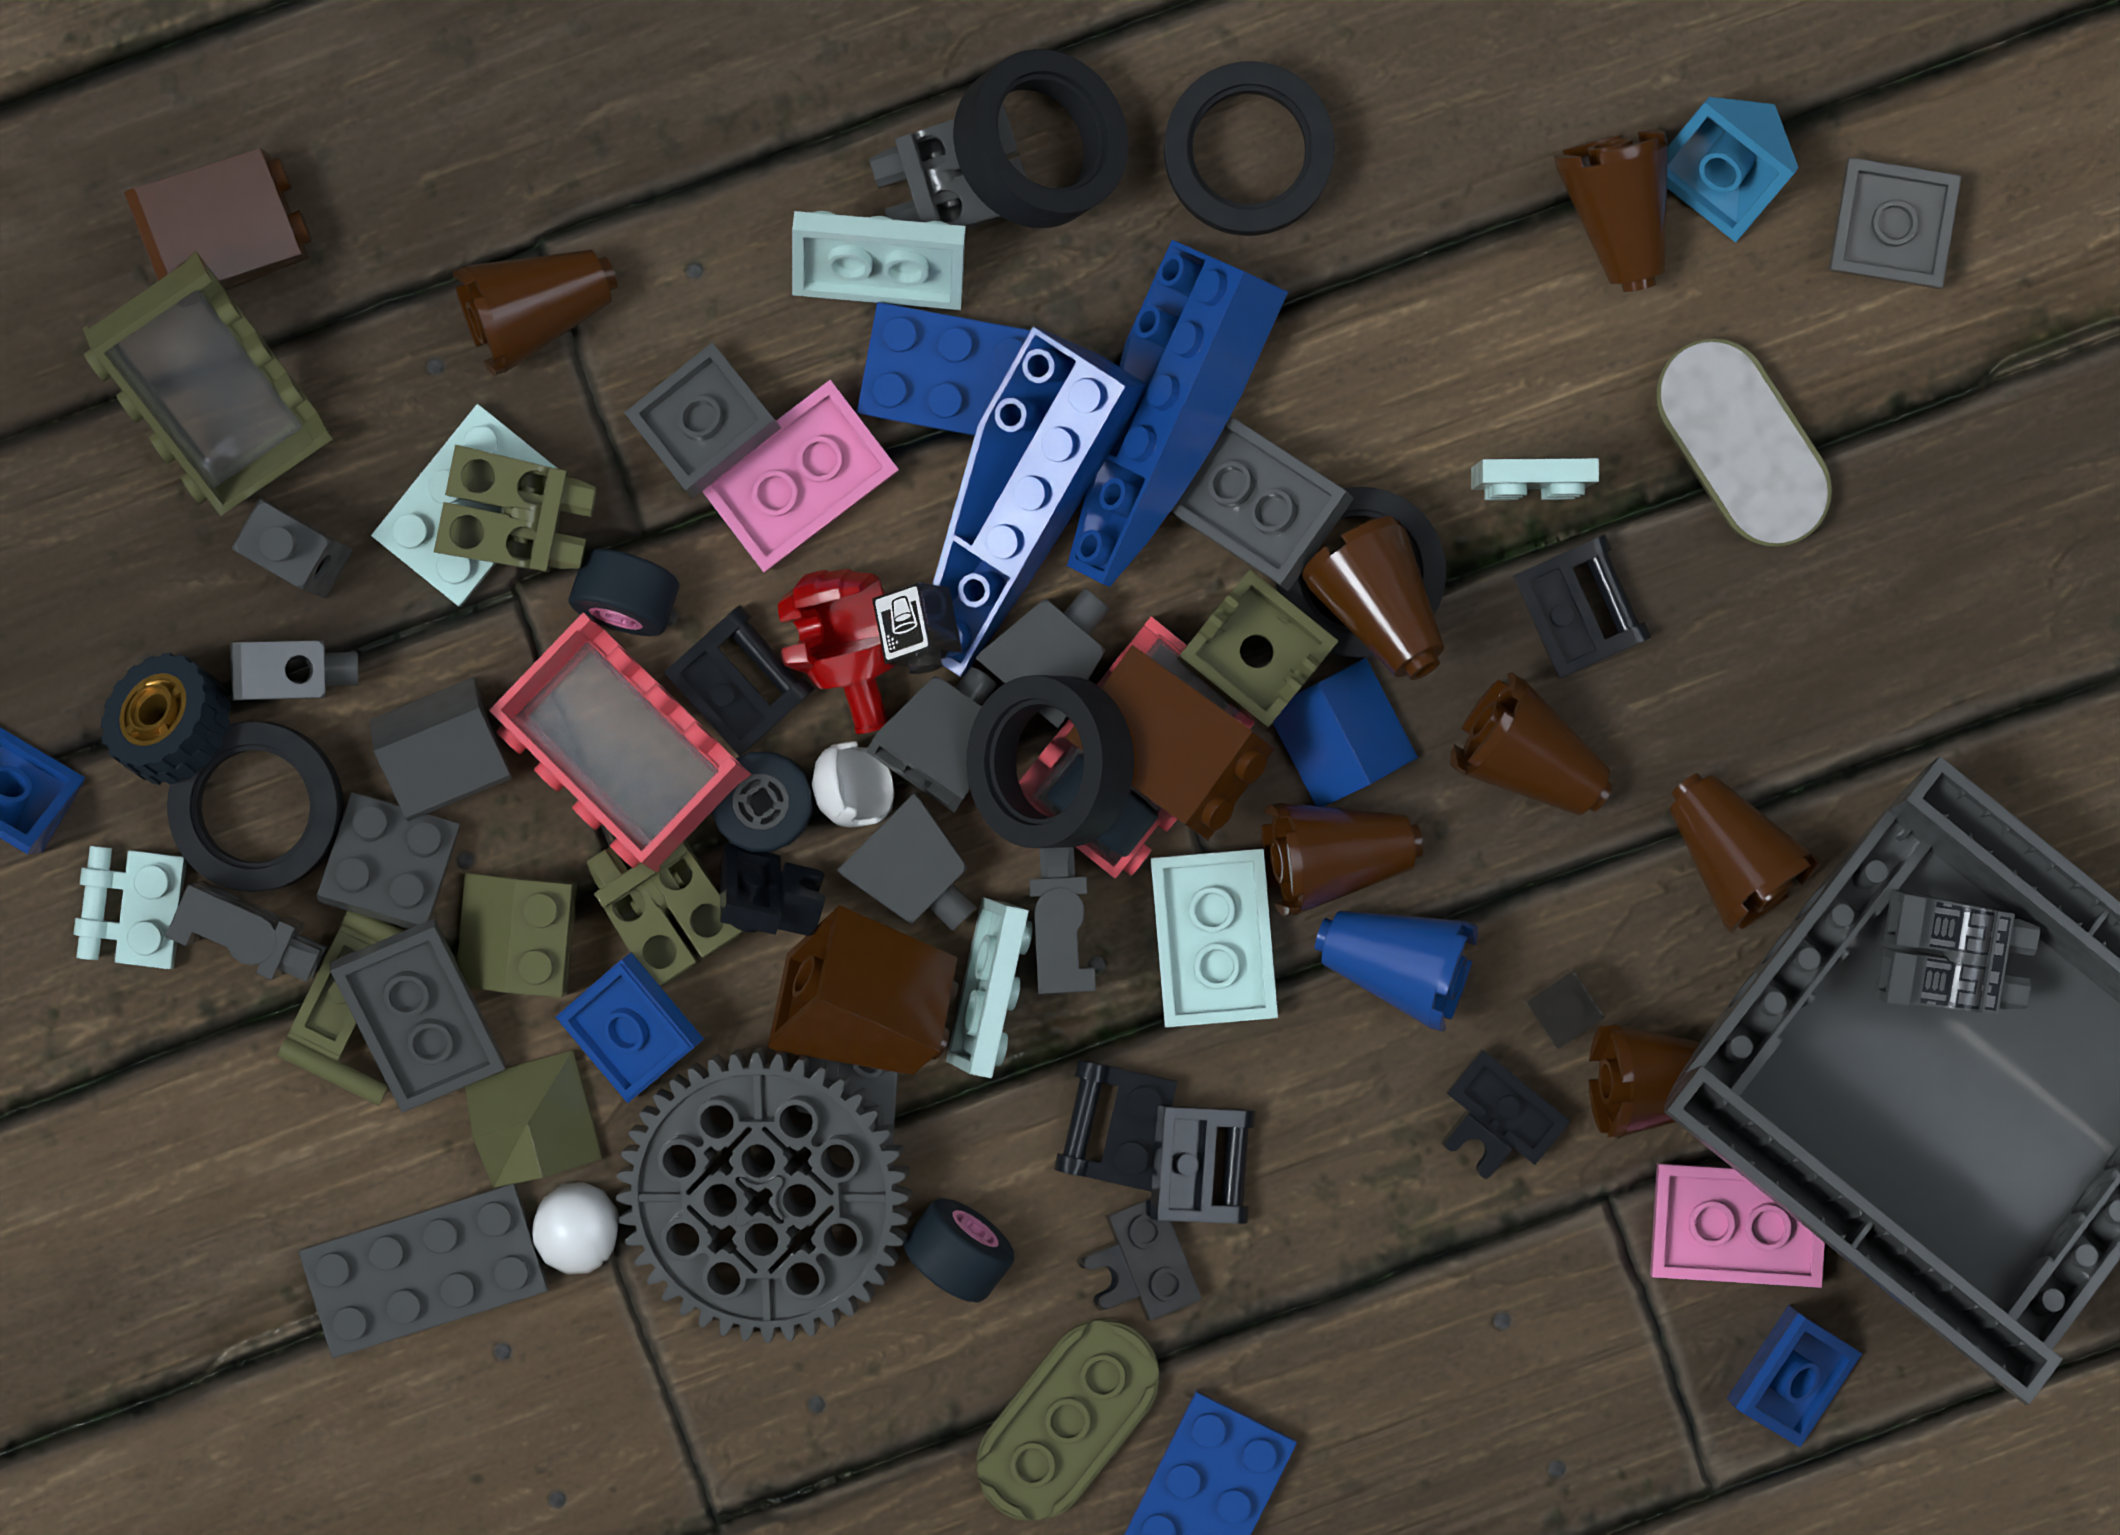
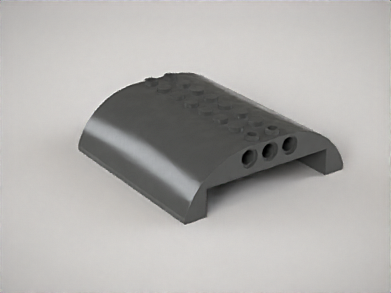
[1664,756,2120,1405]

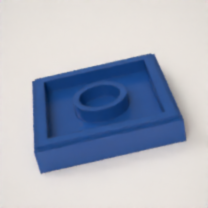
[555,952,704,1103]

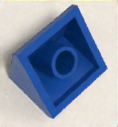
[1272,658,1418,807]
[0,727,85,855]
[1726,1305,1862,1447]

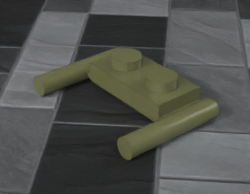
[277,911,405,1106]

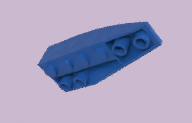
[1067,240,1288,587]
[915,326,1148,677]

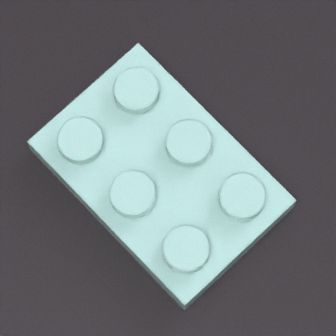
[792,211,966,310]
[371,404,558,607]
[1471,458,1599,501]
[1151,848,1278,1027]
[946,897,1032,1078]

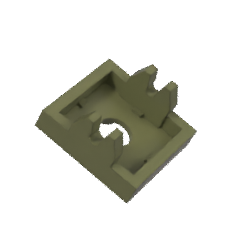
[1177,569,1338,731]

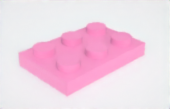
[702,380,899,573]
[1650,1163,1825,1288]

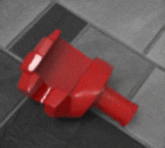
[777,569,897,734]

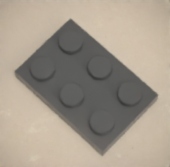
[1170,416,1354,591]
[330,918,505,1113]

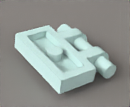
[73,846,187,969]

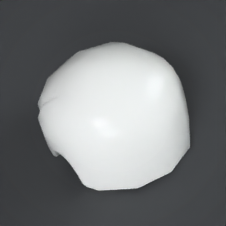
[812,741,895,828]
[532,1182,619,1274]

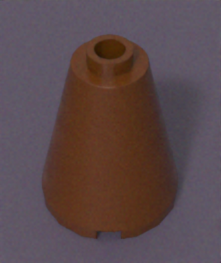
[1554,130,1668,292]
[453,250,618,376]
[1302,516,1444,680]
[1450,672,1612,816]
[1669,773,1821,933]
[1261,803,1423,916]
[1589,1024,1700,1138]

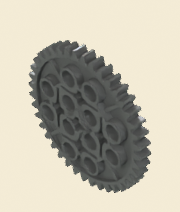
[616,1047,913,1343]

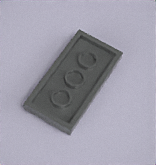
[298,1184,549,1359]

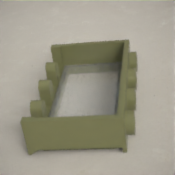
[83,251,333,516]

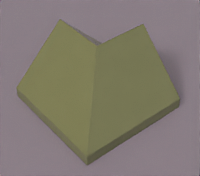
[465,1050,603,1188]

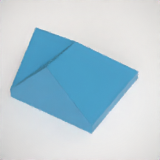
[1667,97,1798,243]

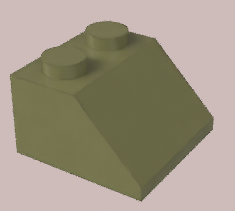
[457,873,578,998]

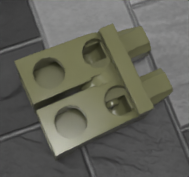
[434,444,597,572]
[587,817,745,988]

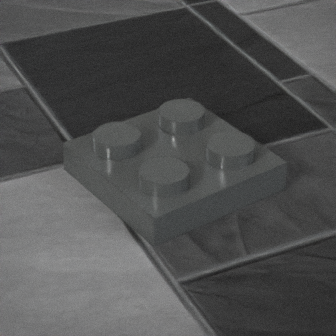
[1828,157,1961,289]
[624,342,781,499]
[317,792,460,929]

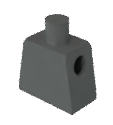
[232,496,353,598]
[976,588,1111,728]
[230,641,358,701]
[866,667,997,813]
[838,793,976,931]

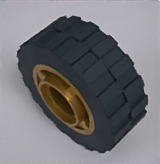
[100,653,231,785]

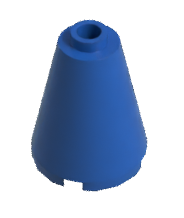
[1315,910,1478,1032]

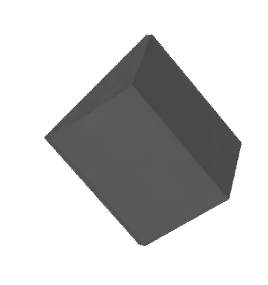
[370,677,513,821]

